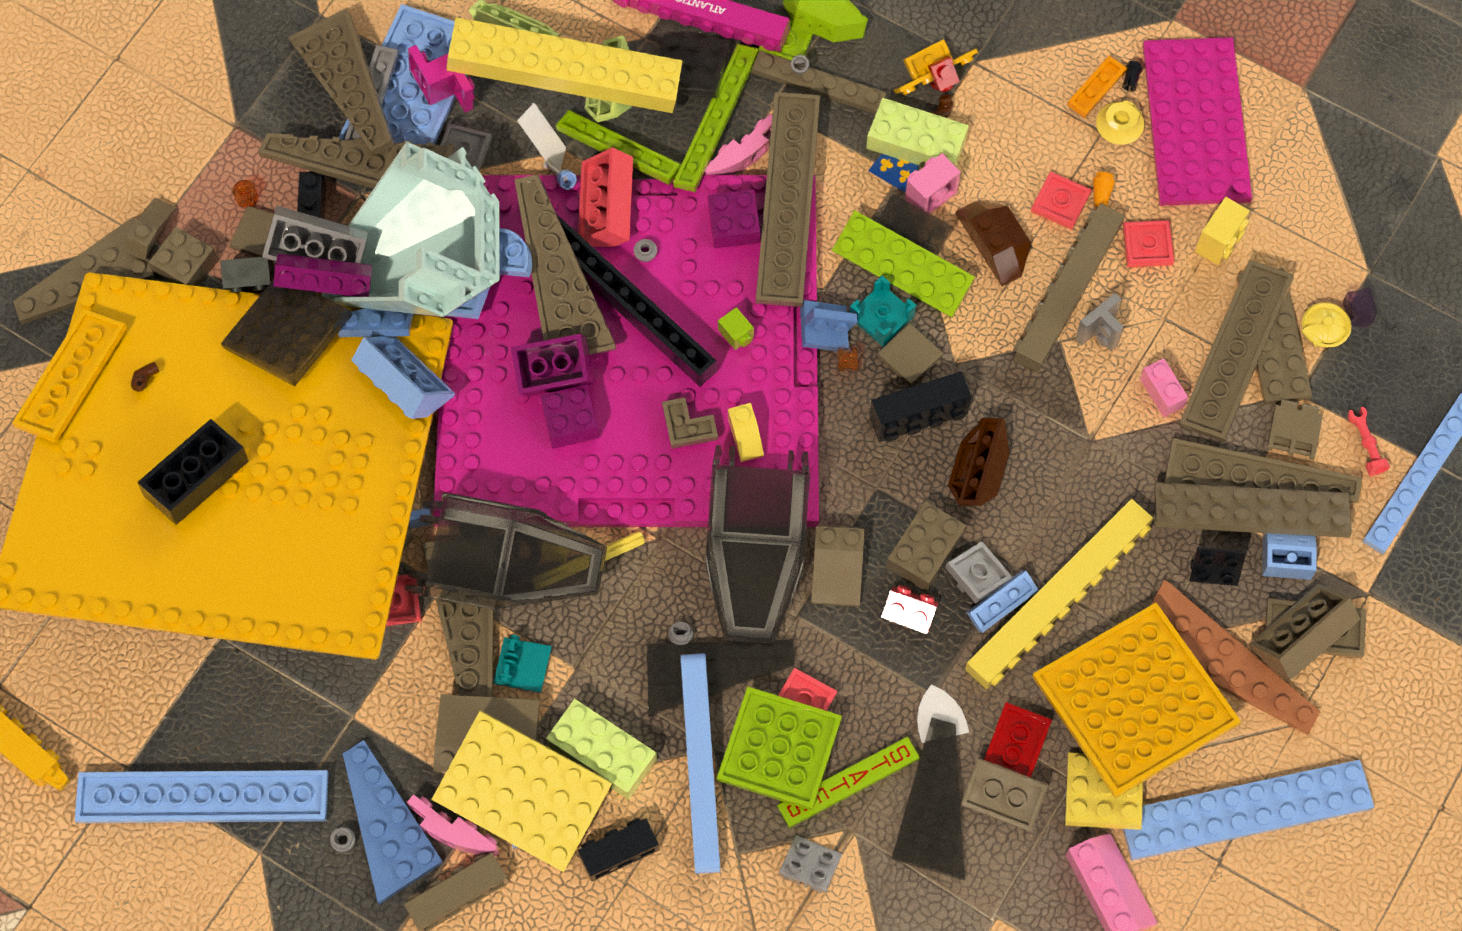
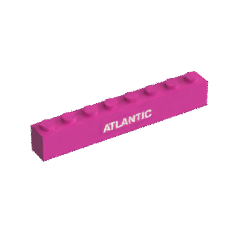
[613,0,790,52]

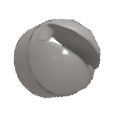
[791,55,809,75]

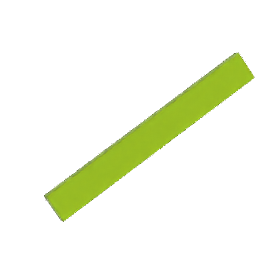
[673,44,759,192]

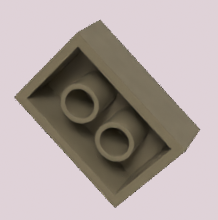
[886,501,967,592]

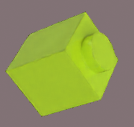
[718,307,754,350]

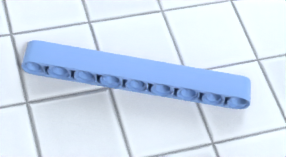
[681,653,720,874]

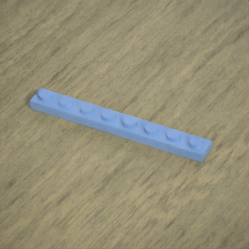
[1363,393,1462,555]

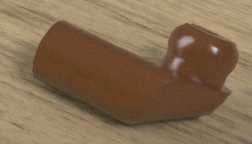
[929,94,953,118]
[131,362,160,392]

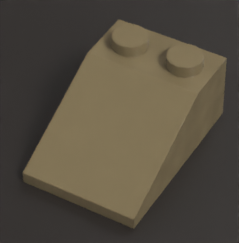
[811,526,864,607]

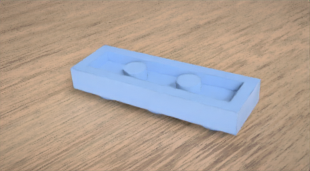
[966,570,1039,633]

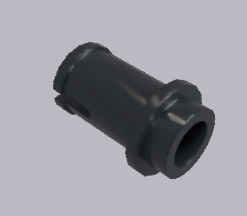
[1122,61,1143,92]

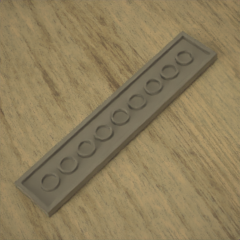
[756,92,820,307]

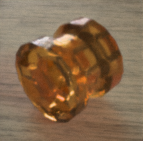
[233,180,258,209]
[838,348,858,371]

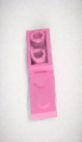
[704,114,772,175]
[407,794,499,856]

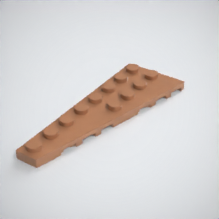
[1150,580,1320,735]

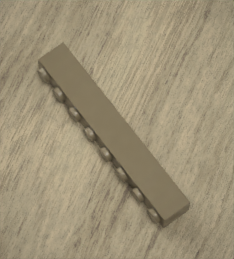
[1013,203,1125,373]

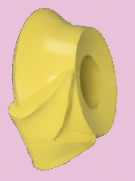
[1096,100,1144,144]
[1301,302,1351,347]

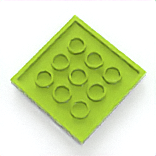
[717,686,842,811]

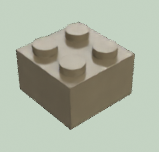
[149,227,218,286]

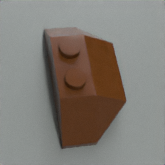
[955,202,1031,286]
[948,418,1010,506]

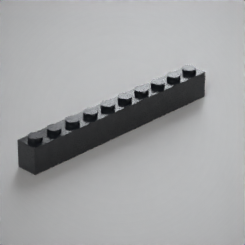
[557,215,717,387]

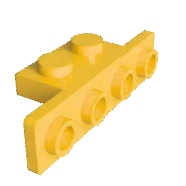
[894,39,978,95]

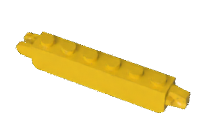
[0,705,70,791]

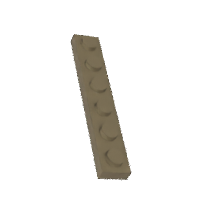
[752,51,887,115]

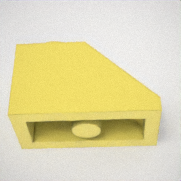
[728,403,764,462]

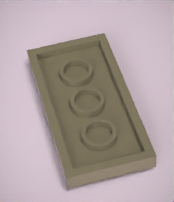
[1265,598,1366,658]

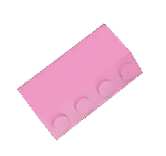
[1065,834,1158,931]

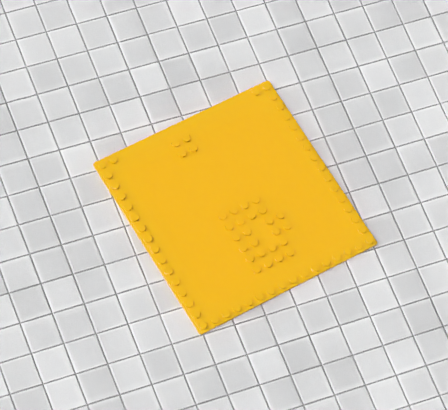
[0,272,453,660]

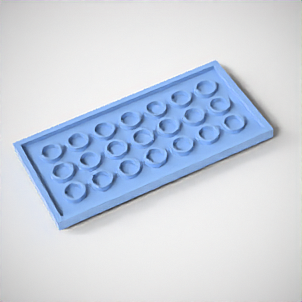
[339,4,467,145]

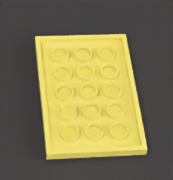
[431,711,612,872]

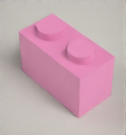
[1140,358,1188,418]

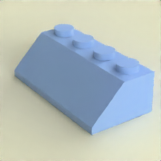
[351,336,455,419]

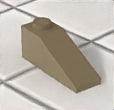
[124,198,176,261]

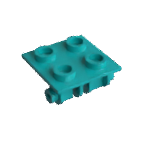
[493,635,552,693]

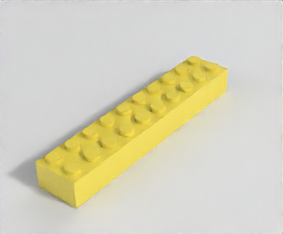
[447,17,682,113]

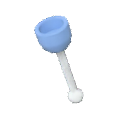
[543,160,577,190]

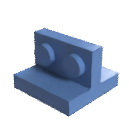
[800,300,857,352]

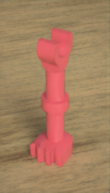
[1348,407,1390,477]

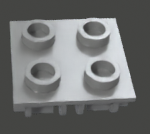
[779,835,842,894]

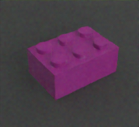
[511,334,594,397]

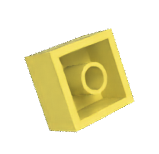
[1195,197,1250,265]

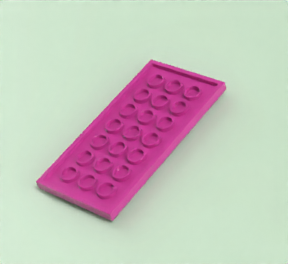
[1142,37,1252,206]

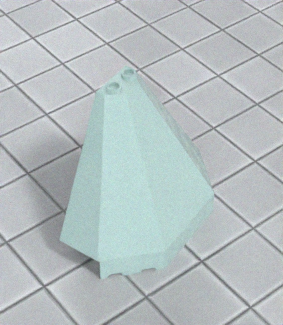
[322,141,500,317]

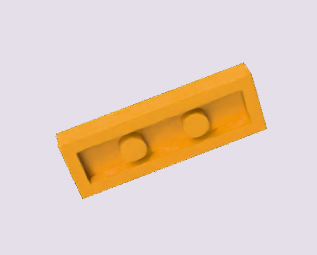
[1067,56,1127,118]

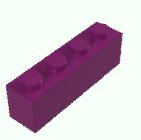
[273,253,373,297]

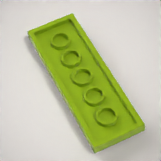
[832,210,976,318]

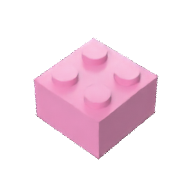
[905,153,961,219]

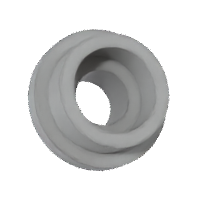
[634,239,657,262]
[668,622,693,645]
[330,827,356,852]

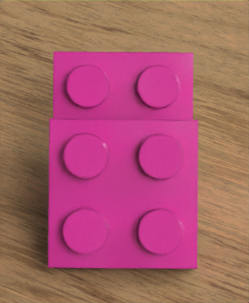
[408,45,475,113]

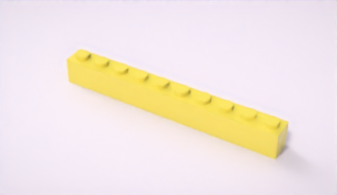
[965,499,1153,690]

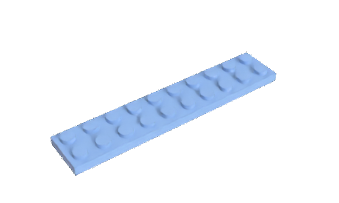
[1123,760,1374,861]
[75,770,329,823]

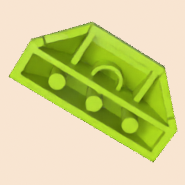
[783,0,868,42]

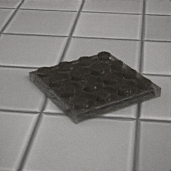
[221,279,352,386]

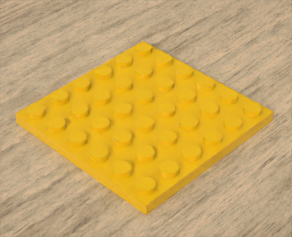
[1032,603,1241,798]

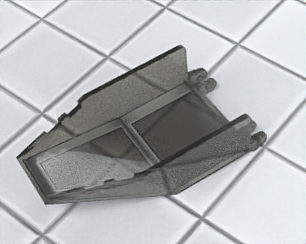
[705,445,810,644]
[405,492,607,610]

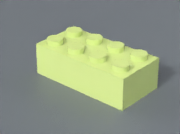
[866,98,969,167]
[546,699,657,800]

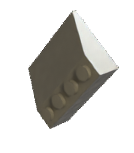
[433,694,540,772]

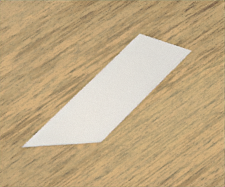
[518,103,566,175]

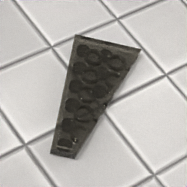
[647,639,794,717]
[892,717,965,881]

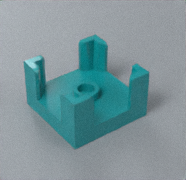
[850,276,916,347]

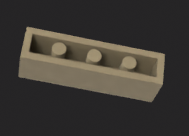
[404,853,509,931]

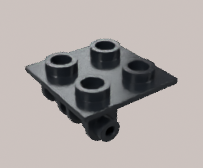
[1189,547,1246,586]

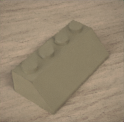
[1249,584,1360,680]

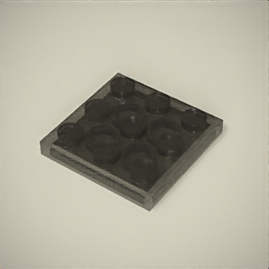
[658,34,731,98]

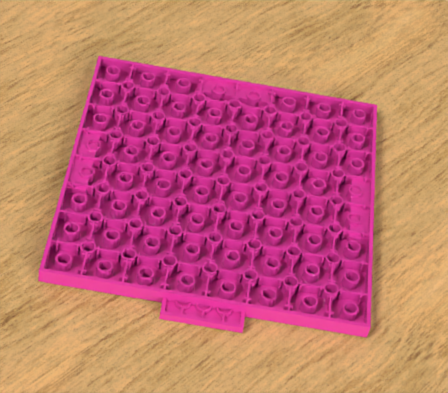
[419,175,819,527]

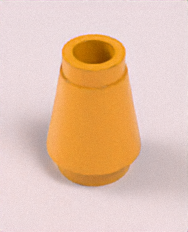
[1093,172,1115,207]

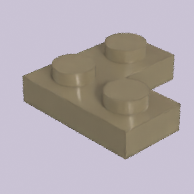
[662,397,718,449]

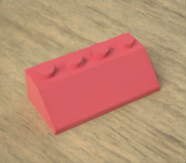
[578,147,633,247]

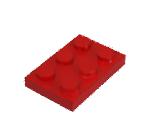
[984,702,1052,777]

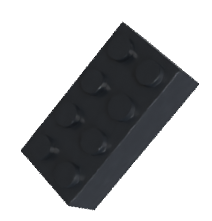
[869,371,971,442]
[137,419,249,525]

